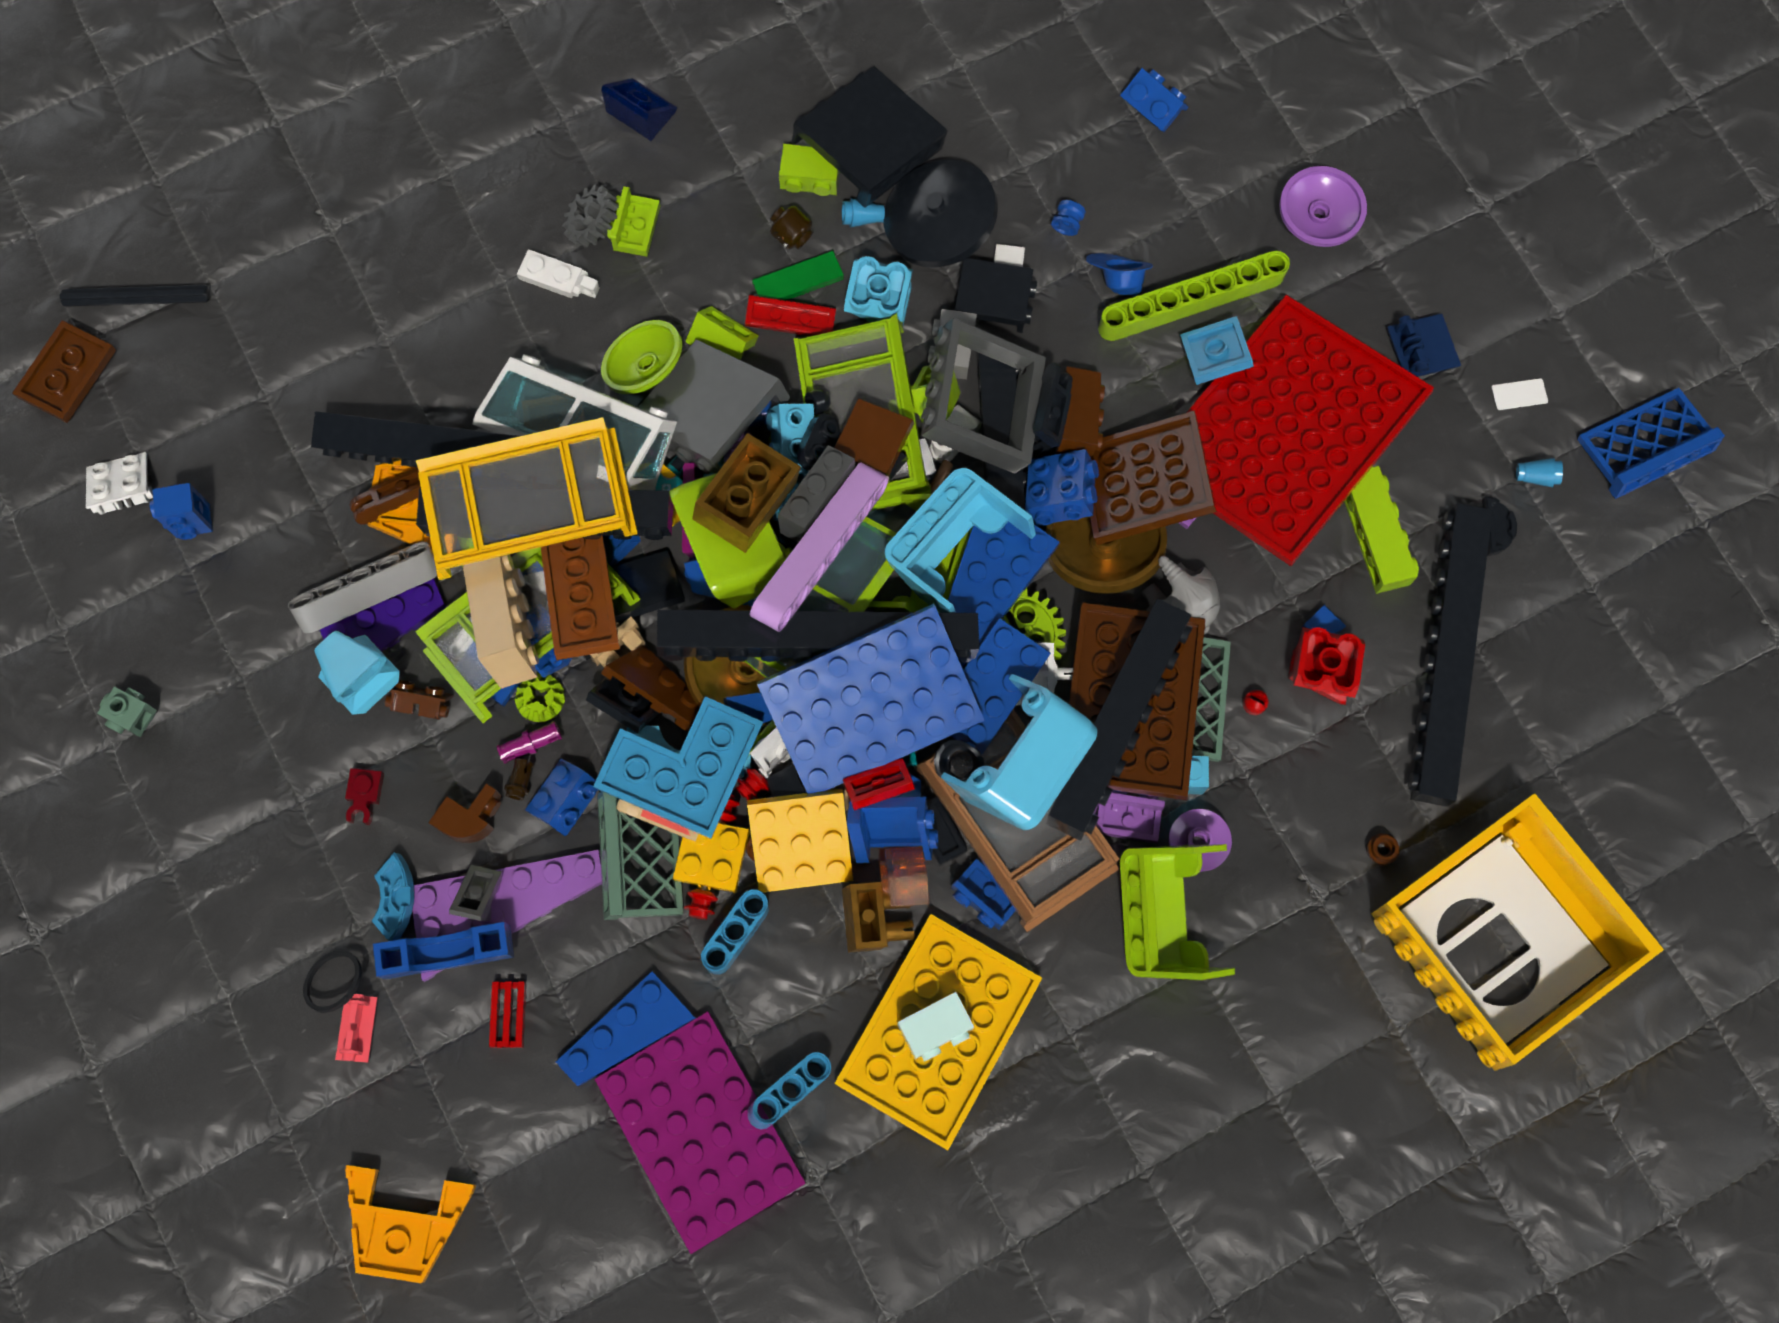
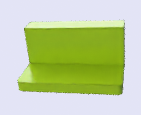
[686,306,759,360]

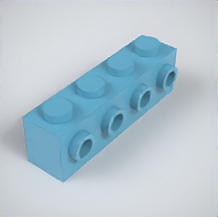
[766,404,817,529]

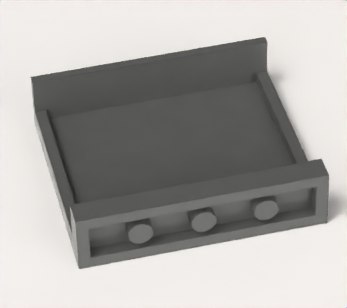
[631,340,790,474]

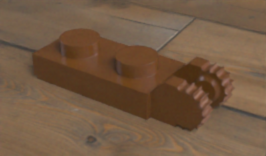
[349,468,437,525]

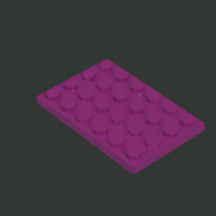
[594,1012,806,1254]

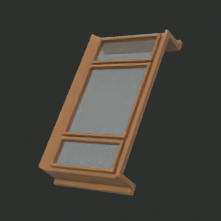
[913,709,1120,933]

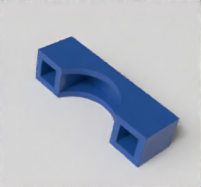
[373,922,514,979]

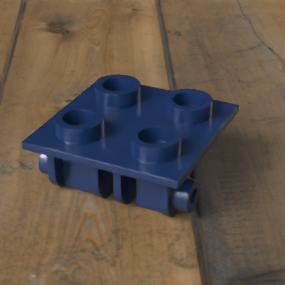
[1387,314,1461,377]

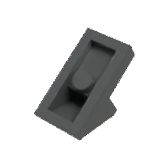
[449,865,502,921]

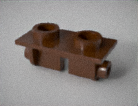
[385,680,454,720]

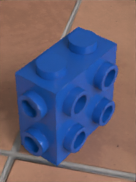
[1025,449,1099,526]

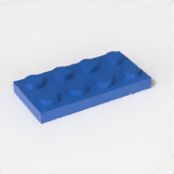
[950,618,1051,754]

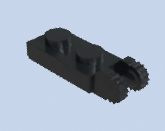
[1033,362,1073,448]

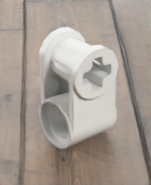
[930,405,982,463]

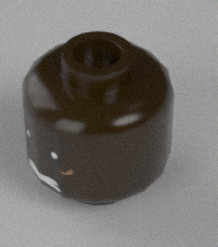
[770,206,813,250]

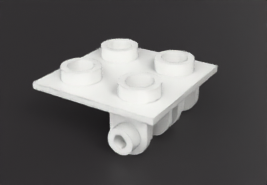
[86,452,153,515]

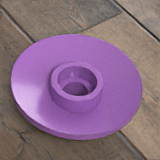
[1168,809,1232,872]

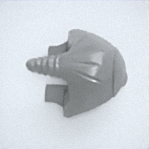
[1142,556,1221,635]

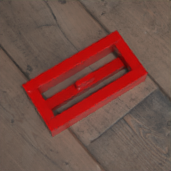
[843,758,914,811]
[489,981,527,1048]

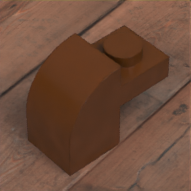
[428,784,502,843]

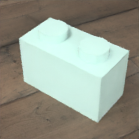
[897,992,974,1062]

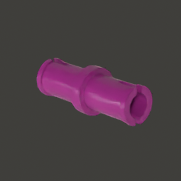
[496,721,563,764]

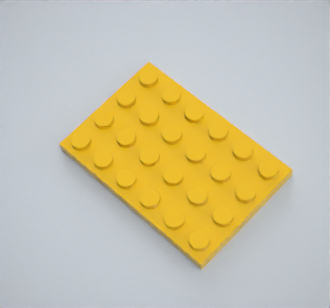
[834,914,1042,1151]

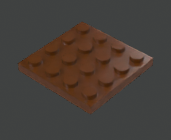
[1090,411,1217,545]

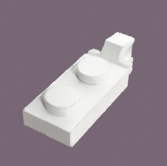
[517,249,600,298]

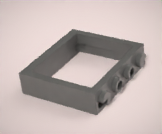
[921,318,1046,474]

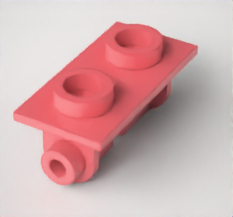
[335,994,378,1063]

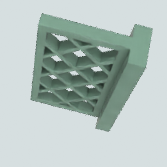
[1192,637,1231,762]
[597,791,683,920]

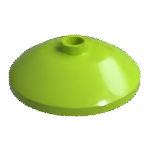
[601,320,682,394]

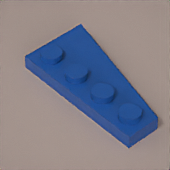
[556,971,696,1086]

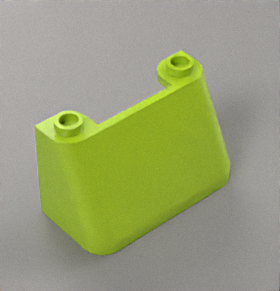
[670,473,793,609]

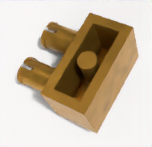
[842,882,914,953]

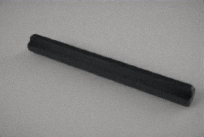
[60,285,210,307]

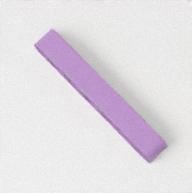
[750,462,889,632]

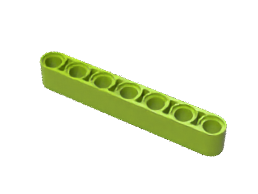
[1098,251,1290,341]

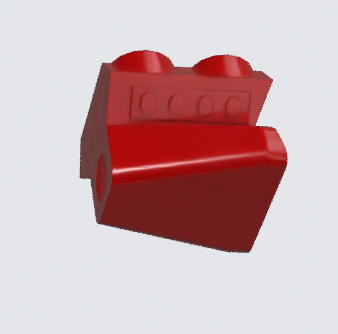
[1288,627,1365,705]

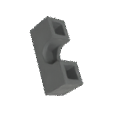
[778,445,855,543]

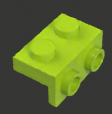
[607,186,661,257]

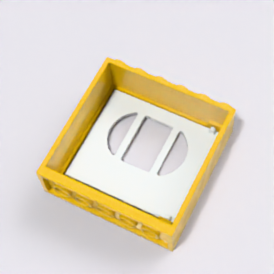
[1372,793,1664,1071]

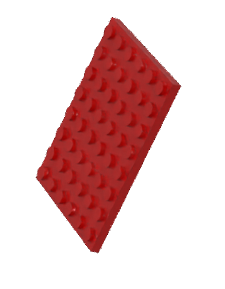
[1186,295,1434,566]

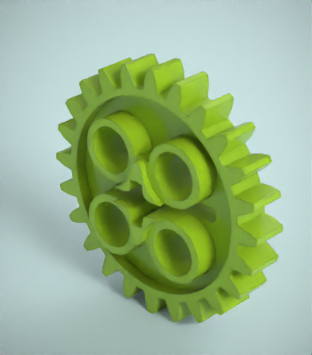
[1002,588,1066,660]

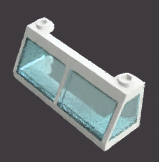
[472,354,677,490]

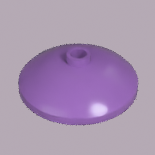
[1279,166,1367,247]

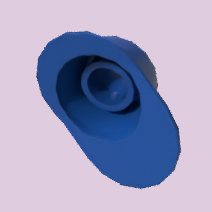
[1086,253,1153,296]

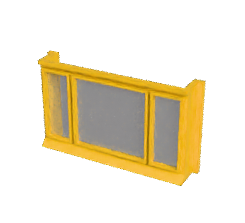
[416,417,638,580]

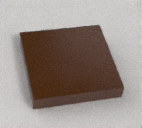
[834,398,914,476]

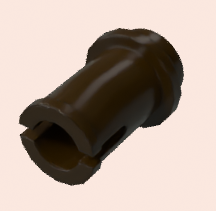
[504,759,534,801]

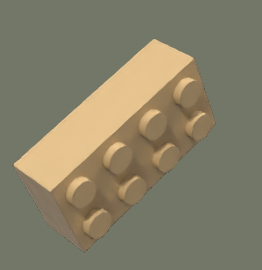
[463,542,539,688]

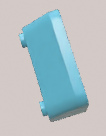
[885,468,1036,613]
[941,674,1097,830]

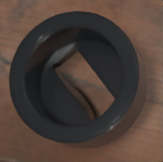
[805,389,831,415]

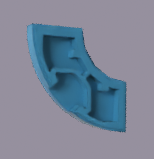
[372,852,414,941]

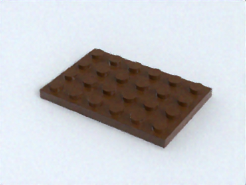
[1069,603,1205,800]

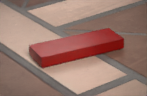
[745,295,836,336]

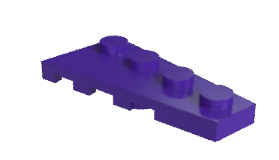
[320,578,446,652]

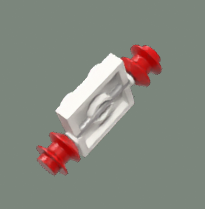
[736,727,793,800]

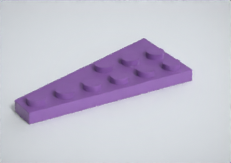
[412,850,602,982]

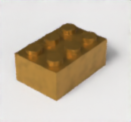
[692,433,801,553]

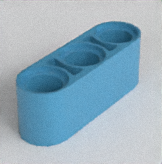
[701,889,769,974]
[747,1052,831,1129]

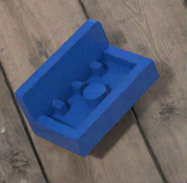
[1120,68,1189,132]
[525,758,598,836]
[951,859,1016,930]

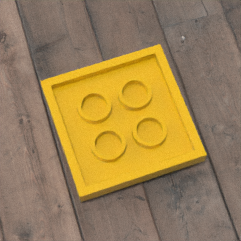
[747,788,853,892]

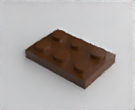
[12,320,116,423]

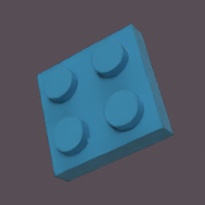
[1180,316,1254,385]

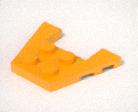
[367,460,458,554]
[345,1165,476,1283]

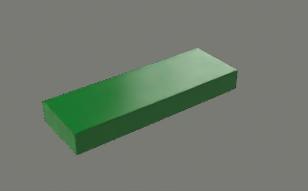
[752,251,844,301]

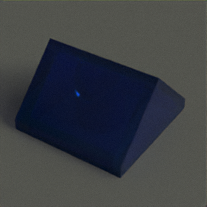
[601,78,677,141]

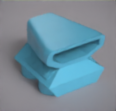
[844,256,913,334]
[314,631,400,715]

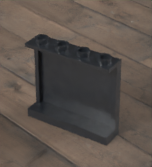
[791,66,948,208]

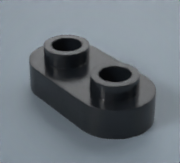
[797,414,840,471]

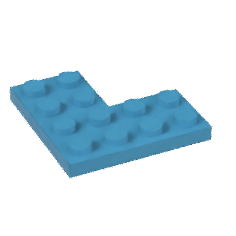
[593,696,763,839]

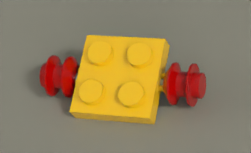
[673,794,750,920]

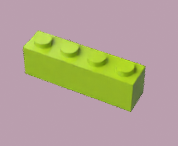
[1344,466,1419,594]

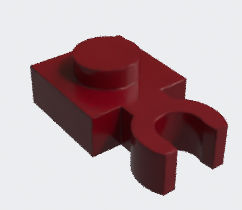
[345,768,384,825]

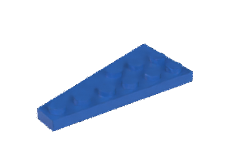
[948,521,1060,669]

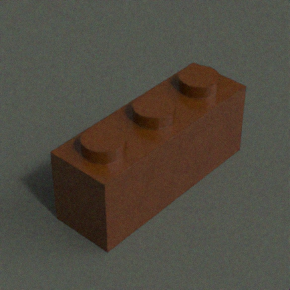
[1055,366,1105,459]

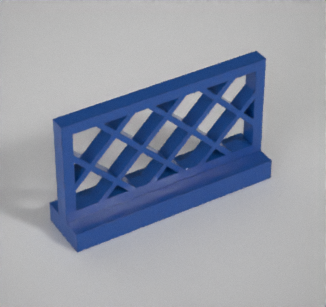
[1577,388,1725,499]

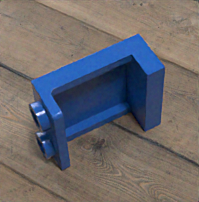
[847,797,938,863]

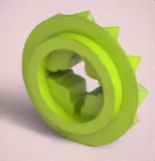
[514,673,565,722]

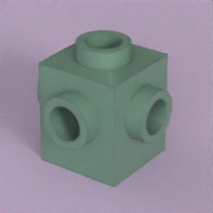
[97,687,157,737]

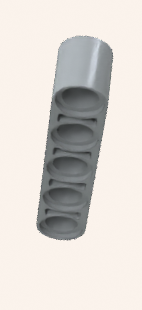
[288,542,437,634]

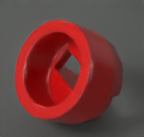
[1243,689,1269,715]

